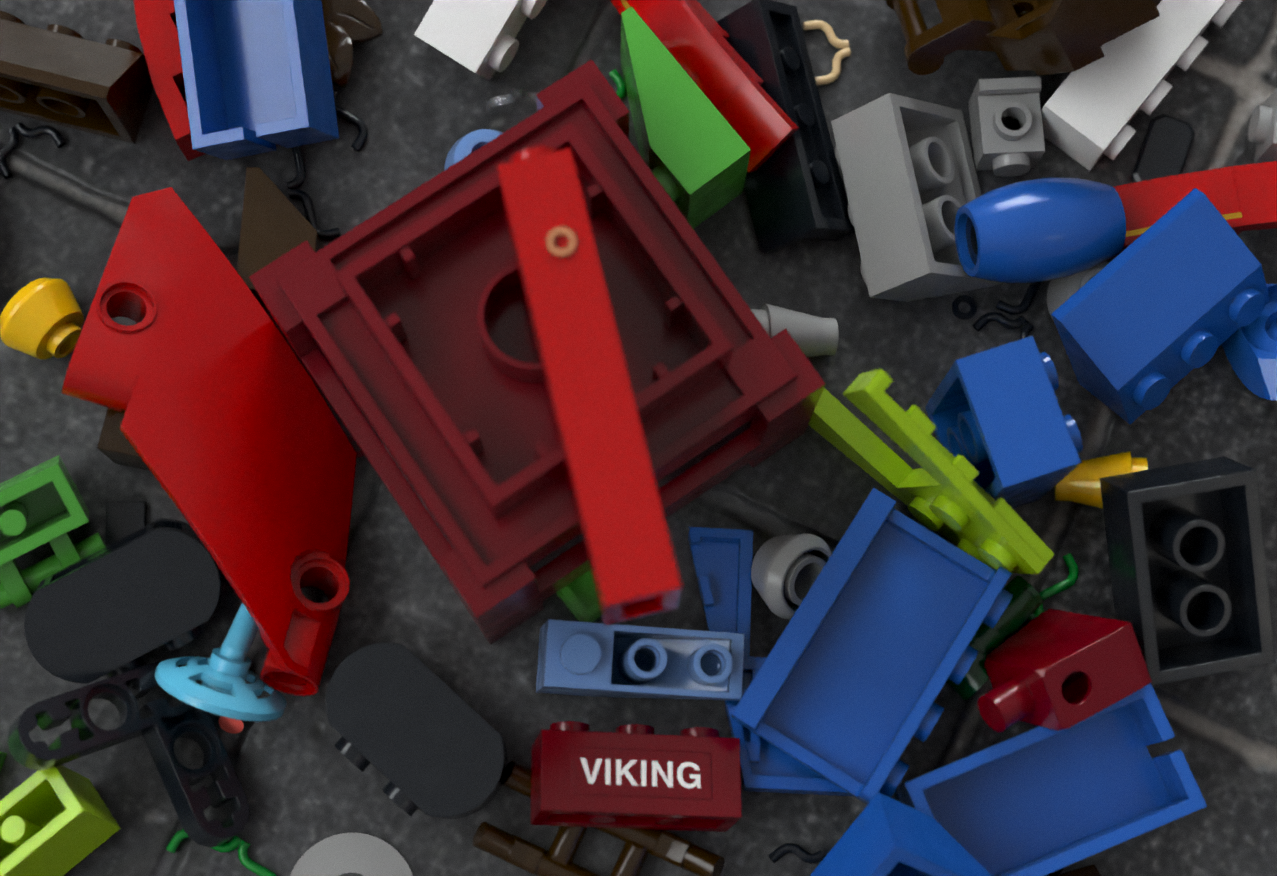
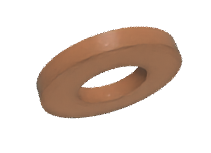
[546,227,577,257]

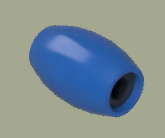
[954,177,1126,283]

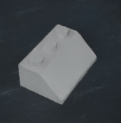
[831,93,1002,302]

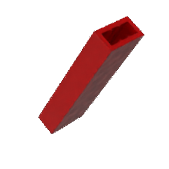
[497,146,682,626]

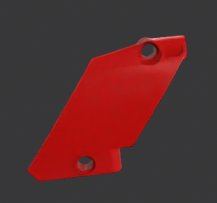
[62,187,357,696]

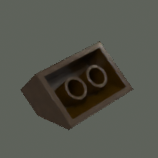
[0,11,153,144]

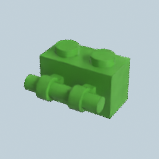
[0,455,106,610]

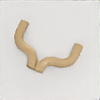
[803,20,851,86]

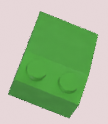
[620,6,751,229]

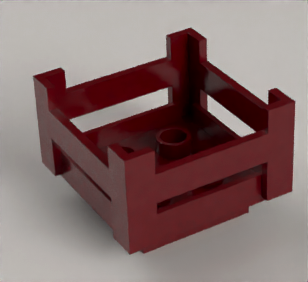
[249,59,825,645]

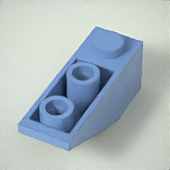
[536,619,745,701]

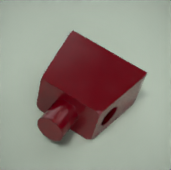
[977,608,1152,732]

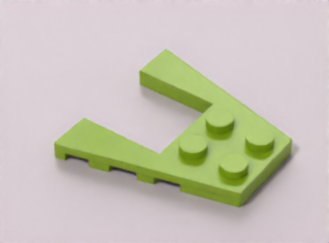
[808,369,1054,574]

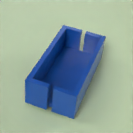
[174,0,339,160]
[895,683,1207,876]

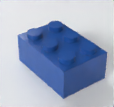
[925,335,1083,509]

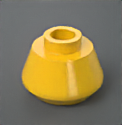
[0,278,84,360]

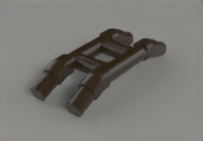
[473,761,725,876]

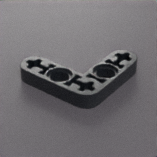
[7,661,250,847]

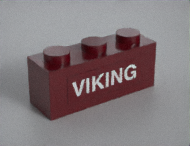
[531,721,742,832]

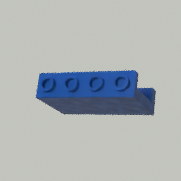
[731,487,1013,805]

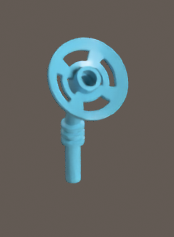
[155,602,286,721]

